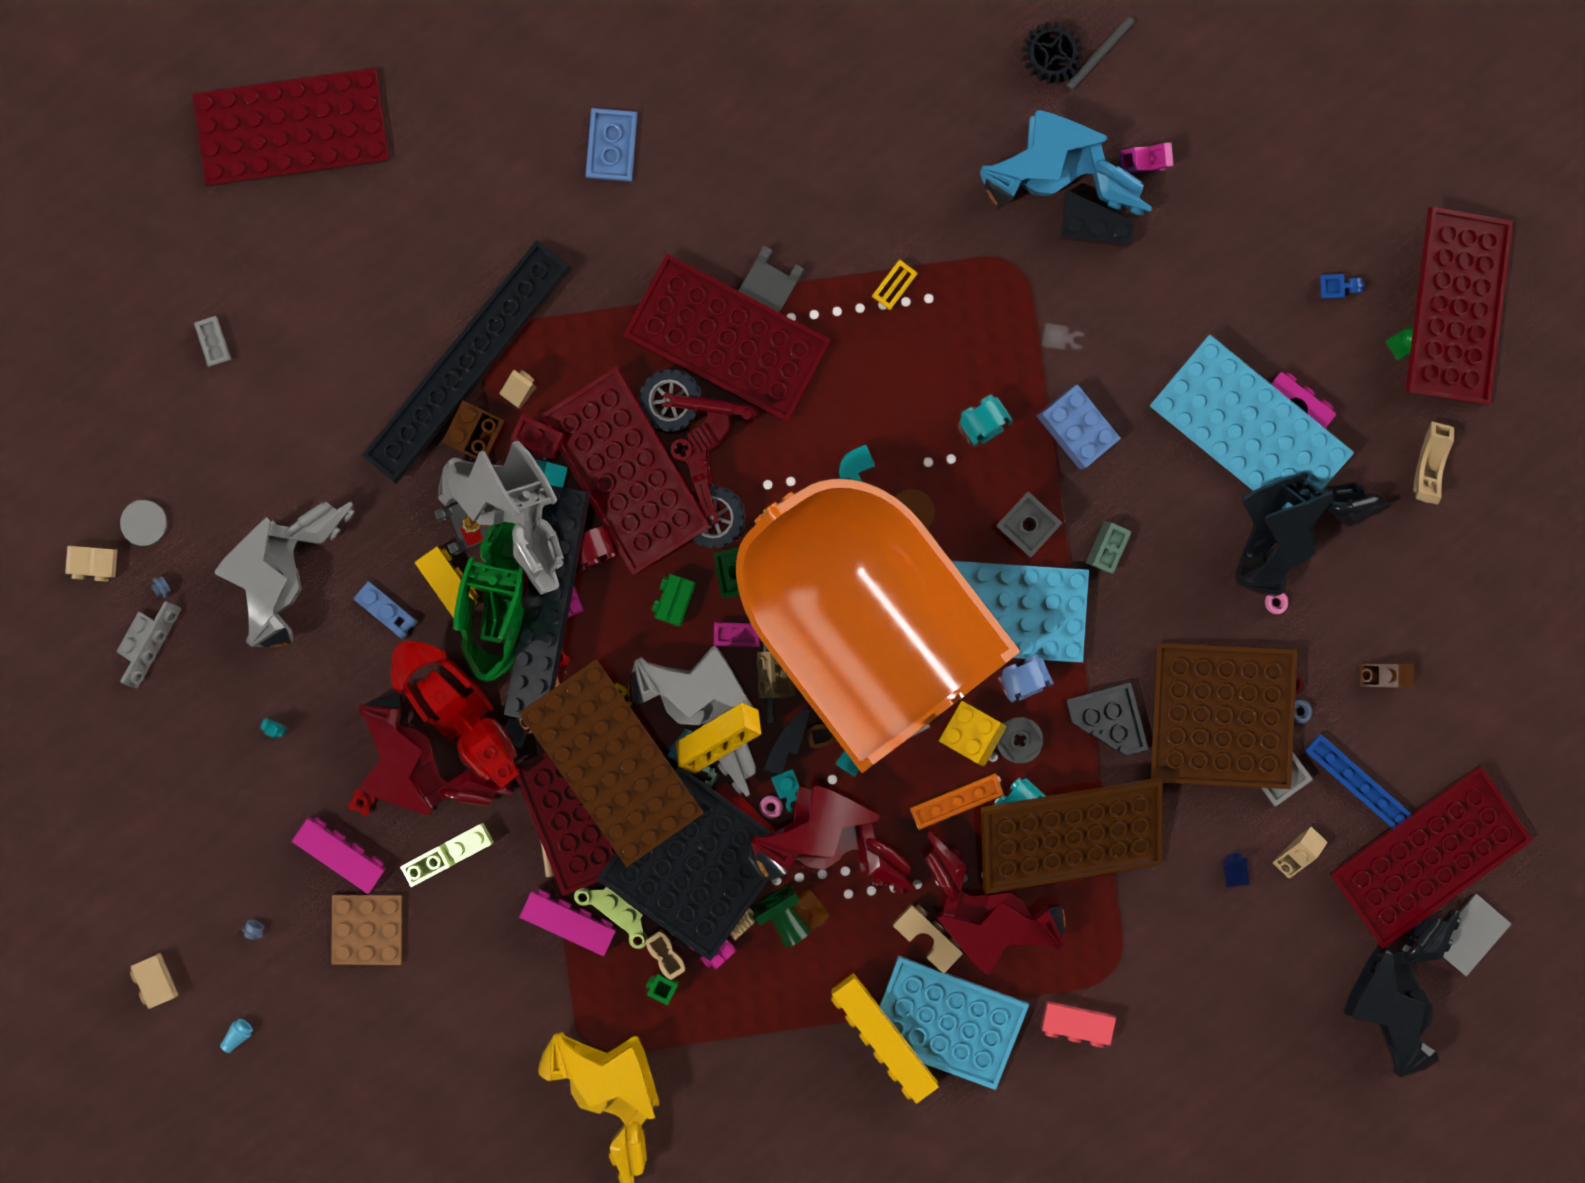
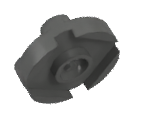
[997,717,1043,763]

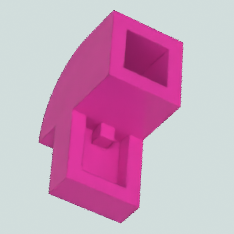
[1120,143,1173,174]

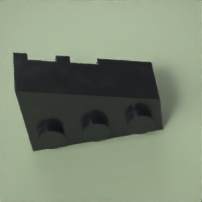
[1059,190,1134,247]

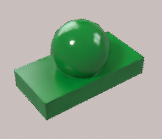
[1385,323,1414,361]

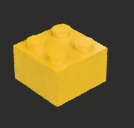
[939,701,1007,766]

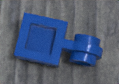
[1320,274,1365,299]

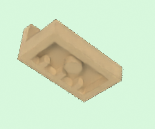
[756,651,795,698]

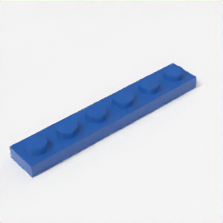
[1304,734,1411,828]

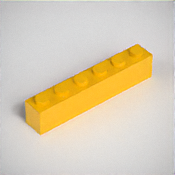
[831,973,939,1104]

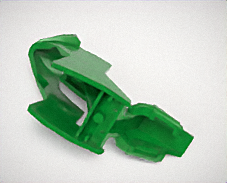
[453,522,525,682]

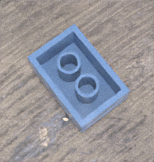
[1036,384,1121,469]

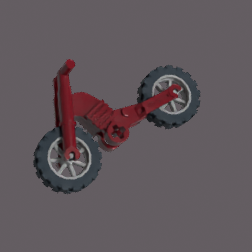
[639,369,761,548]

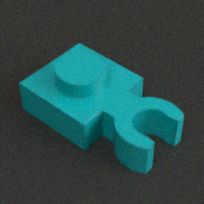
[260,718,289,739]
[771,769,800,813]

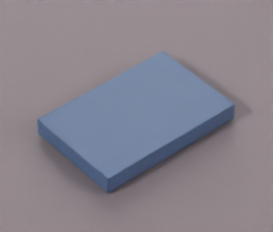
[585,108,638,182]

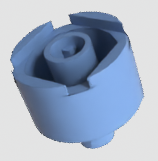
[1000,655,1054,703]

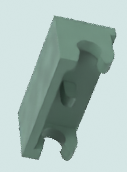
[1086,521,1131,574]

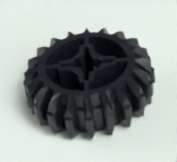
[1021,21,1084,85]

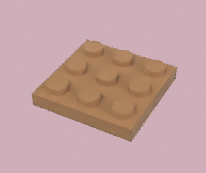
[331,894,403,965]

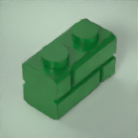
[652,574,696,627]

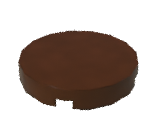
[895,489,935,529]

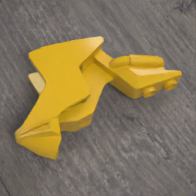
[538,1032,660,1183]

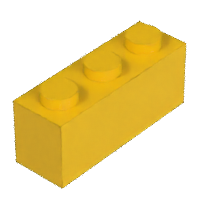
[414,546,480,618]

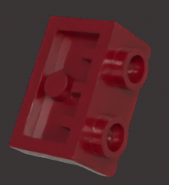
[510,414,565,461]

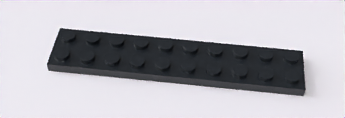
[504,485,591,719]

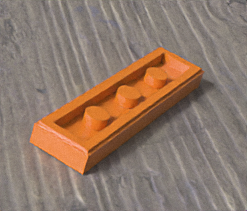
[910,773,1004,830]

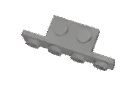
[116,601,181,689]

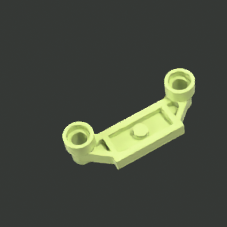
[574,887,648,949]

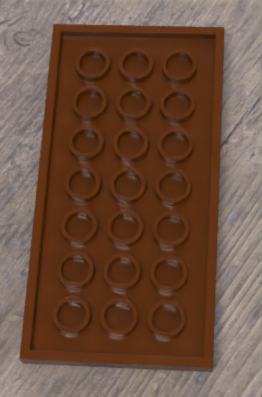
[519,659,704,867]
[981,778,1162,894]

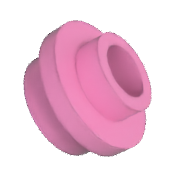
[1265,593,1288,614]
[759,796,783,819]

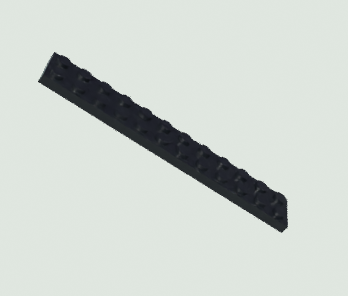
[362,240,572,484]

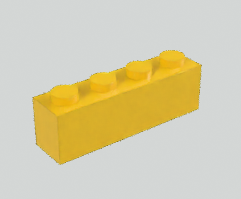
[676,703,761,774]

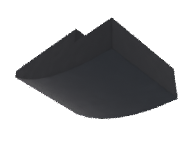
[764,707,810,775]

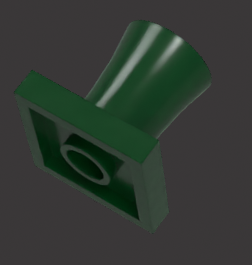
[751,882,811,948]

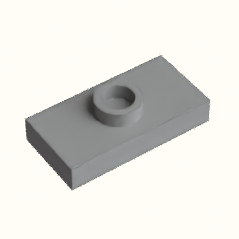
[194,316,231,367]

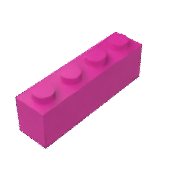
[292,817,387,894]
[519,889,617,956]

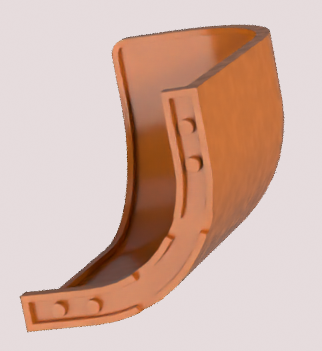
[736,479,1021,773]

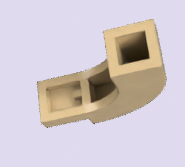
[1413,421,1454,504]

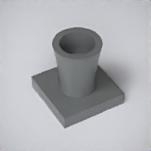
[996,491,1062,558]

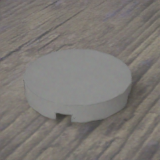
[120,500,168,546]

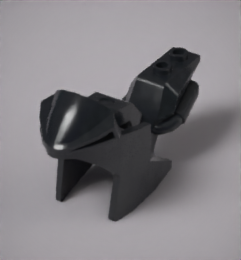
[1235,472,1391,597]
[1343,909,1461,1077]

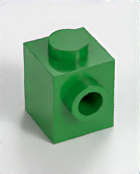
[646,971,679,1006]

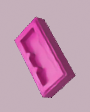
[714,622,760,647]

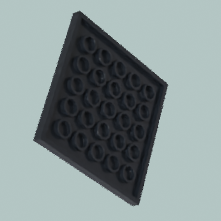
[596,766,772,961]

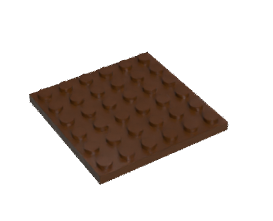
[1151,643,1298,789]

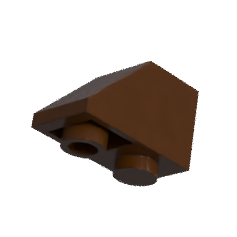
[1360,663,1414,688]

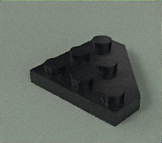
[1064,682,1148,756]

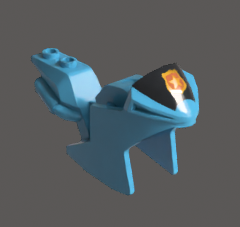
[979,110,1152,216]

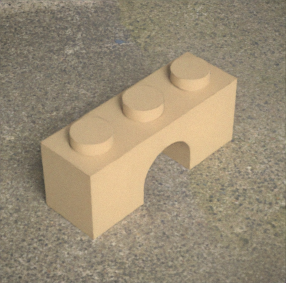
[892,904,963,974]

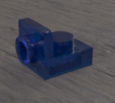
[1222,853,1250,888]

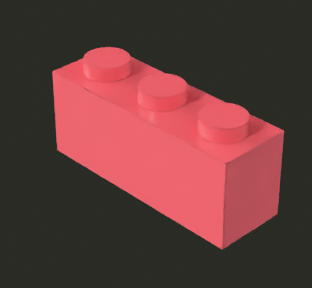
[1040,1001,1116,1048]

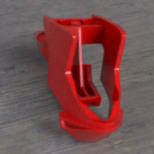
[391,640,520,788]

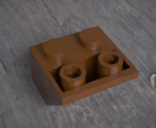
[442,401,505,459]

